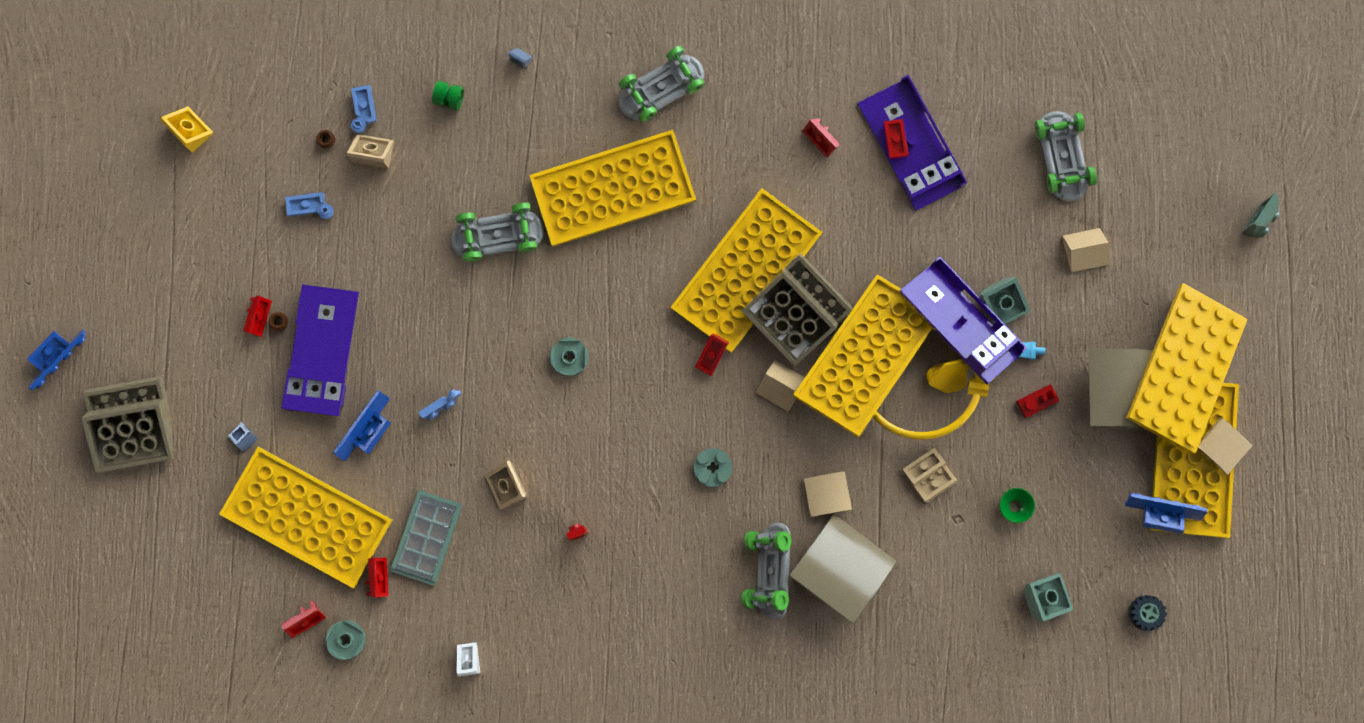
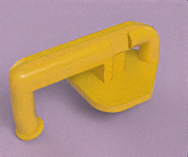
[926,359,996,393]

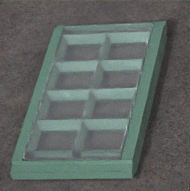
[391,490,463,586]

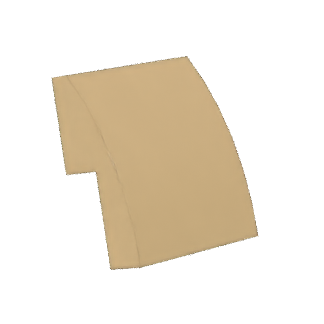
[1198,418,1252,474]
[903,448,957,504]
[804,471,852,517]

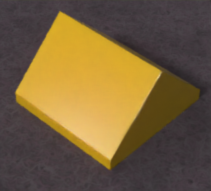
[160,107,213,153]

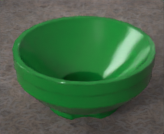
[999,488,1035,523]

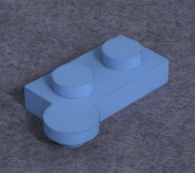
[351,85,377,133]
[285,192,334,219]
[419,389,462,421]

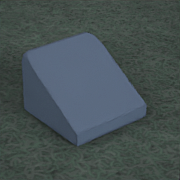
[508,48,532,68]
[228,422,258,452]

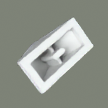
[457,642,481,676]

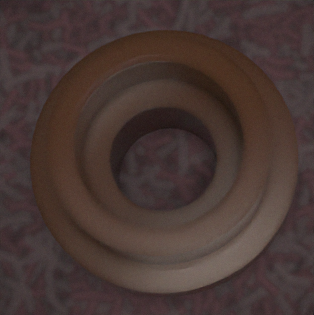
[316,130,335,149]
[268,312,288,331]

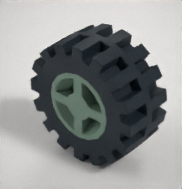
[1128,595,1167,631]

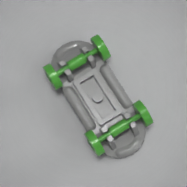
[618,46,705,122]
[1035,111,1097,202]
[451,203,545,262]
[741,522,791,620]

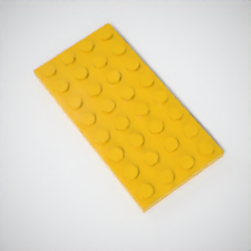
[529,130,696,247]
[670,188,823,354]
[793,274,933,438]
[1126,283,1248,454]
[1150,383,1239,538]
[219,447,393,589]

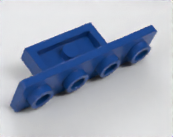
[27,329,86,390]
[333,390,391,461]
[1125,493,1207,534]

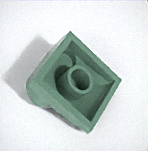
[1242,193,1280,239]
[980,276,1031,324]
[1024,573,1074,622]

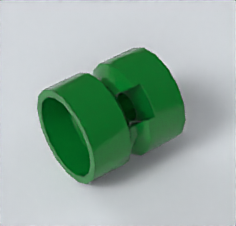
[432,80,464,111]

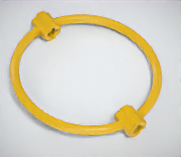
[873,329,989,440]

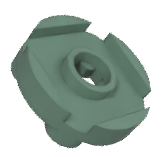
[550,337,589,376]
[694,448,732,487]
[326,620,366,660]

